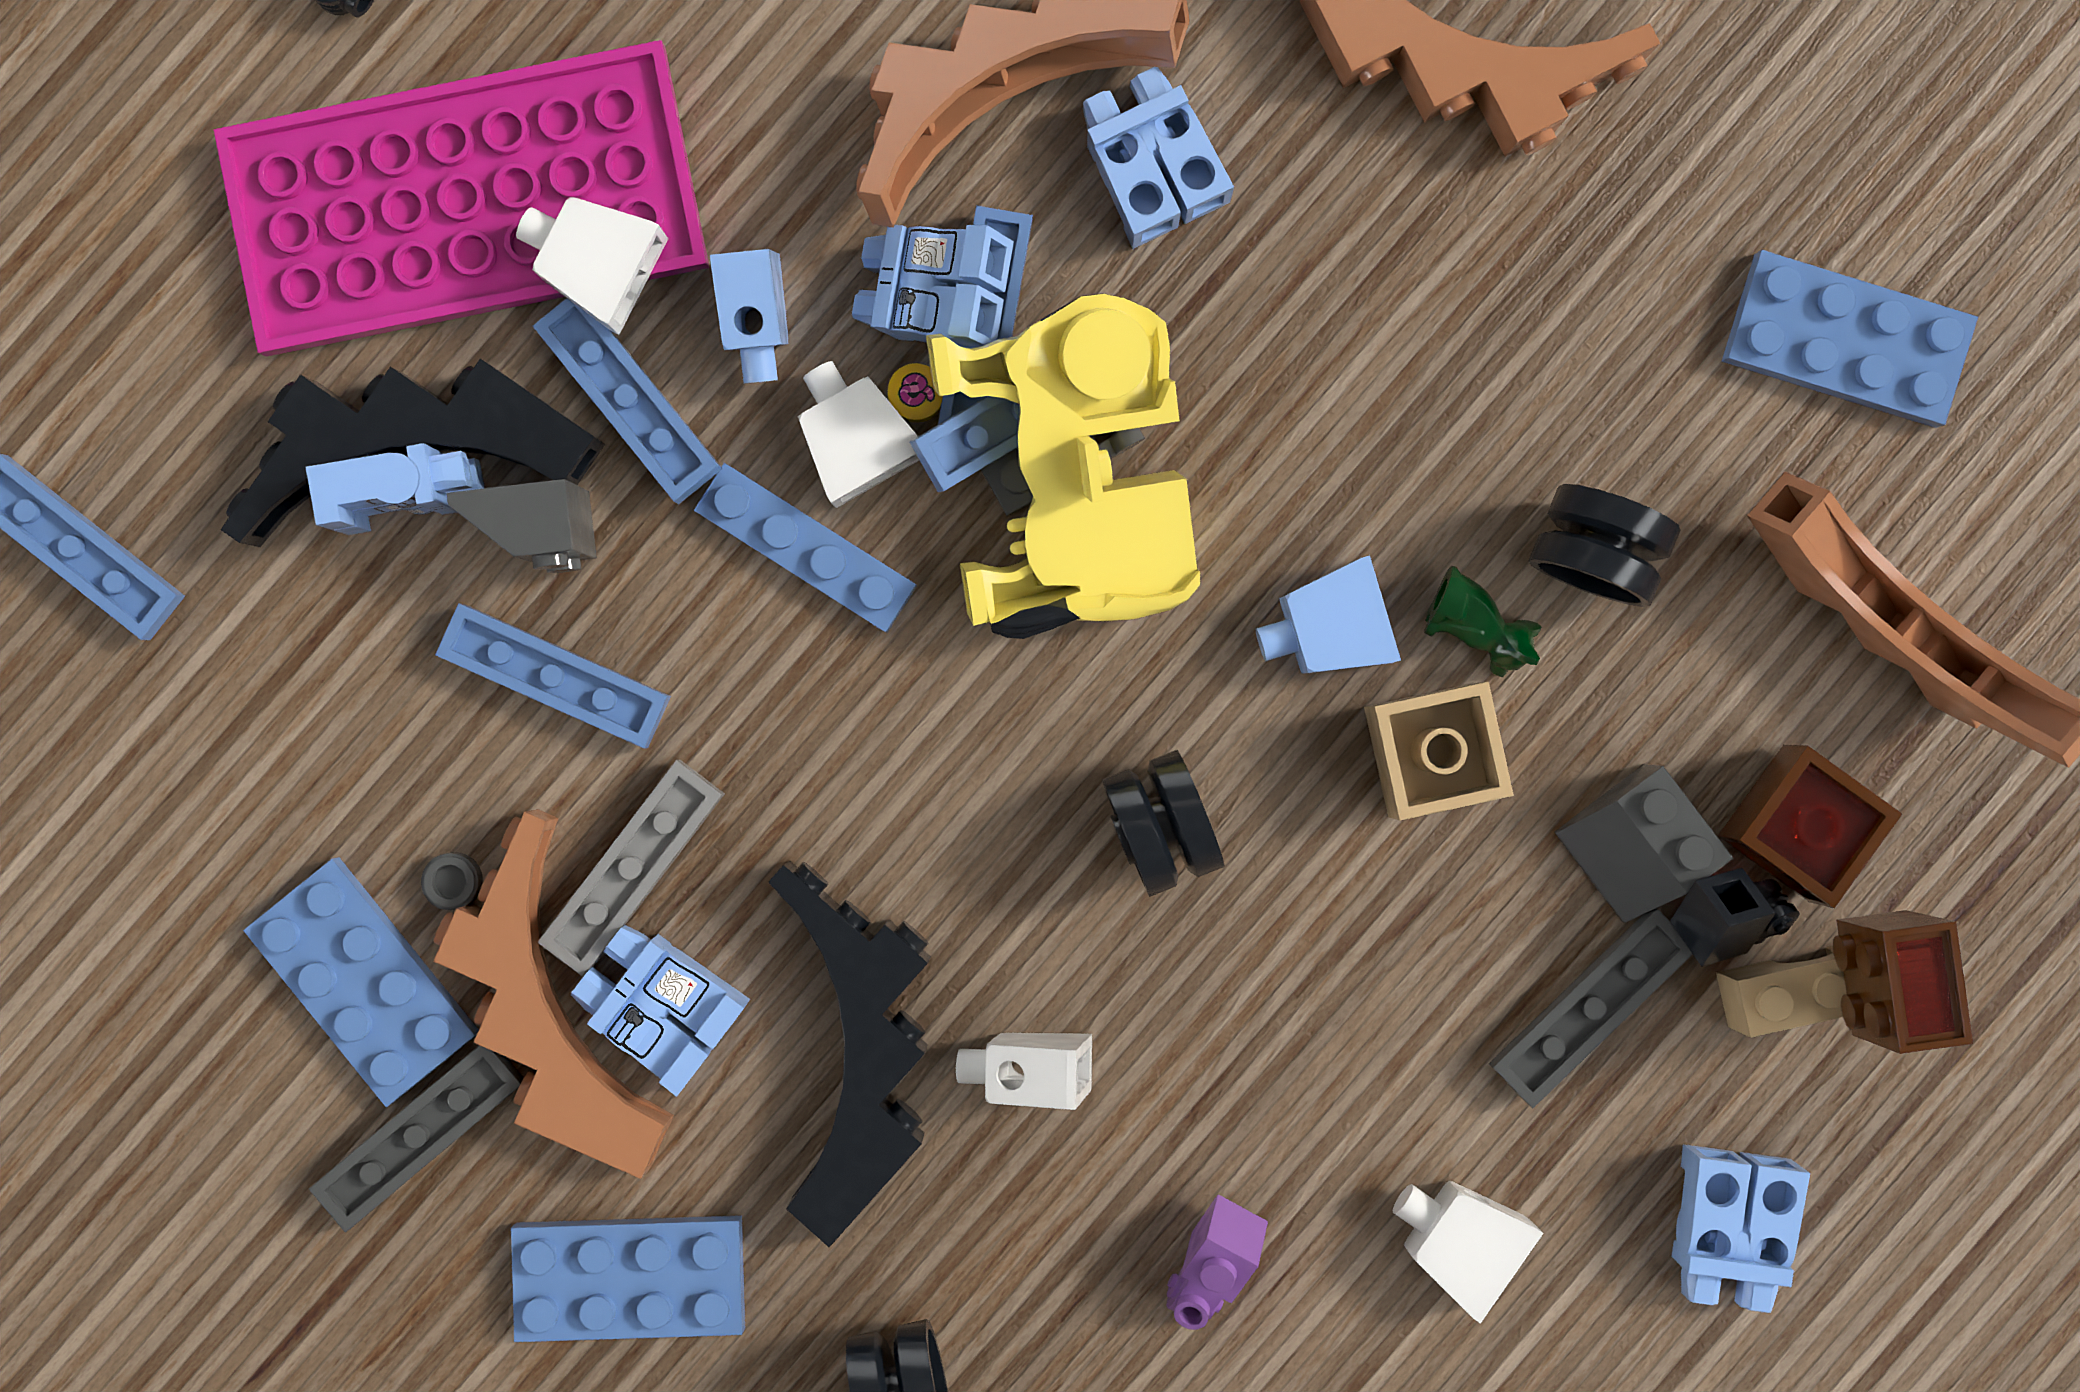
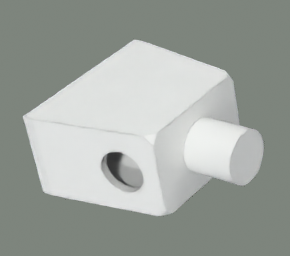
[516,197,668,335]
[798,361,919,508]
[956,1033,1092,1110]
[1393,1181,1543,1324]

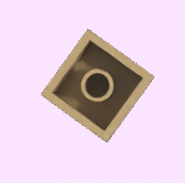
[1364,682,1514,821]

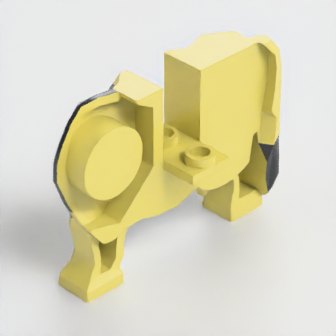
[926,294,1200,639]

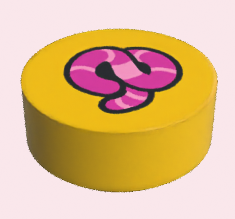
[888,363,943,423]

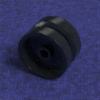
[1528,484,1681,607]
[1102,750,1225,897]
[846,1319,948,1392]

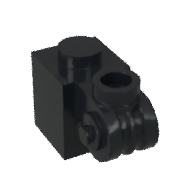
[1670,868,1800,967]

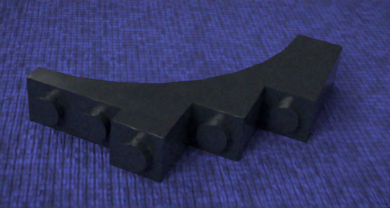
[220,358,606,547]
[769,861,931,1247]

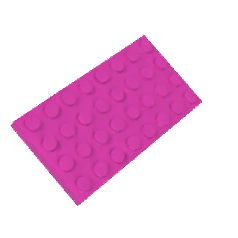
[213,40,710,357]

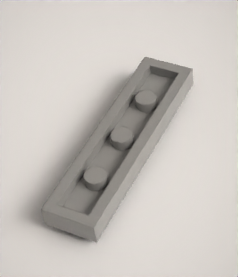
[538,760,725,977]

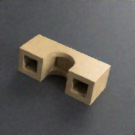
[1716,946,1847,1037]

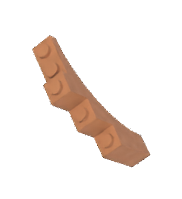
[856,0,1190,228]
[1299,0,1660,157]
[1747,472,2080,768]
[433,809,674,1179]

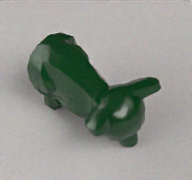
[1424,566,1542,677]

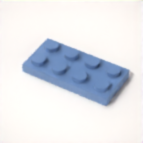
[1721,250,1978,428]
[243,857,479,1107]
[511,1215,745,1342]

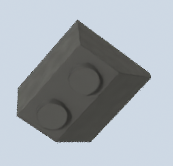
[447,479,597,573]
[1554,764,1733,923]

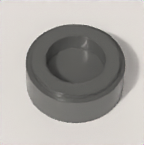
[421,852,483,910]

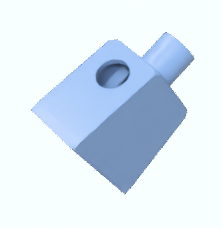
[710,249,788,383]
[1256,555,1401,674]

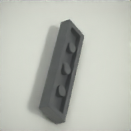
[1489,908,1693,1108]
[309,1045,523,1233]

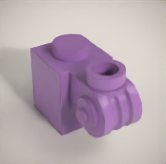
[1166,1195,1268,1330]

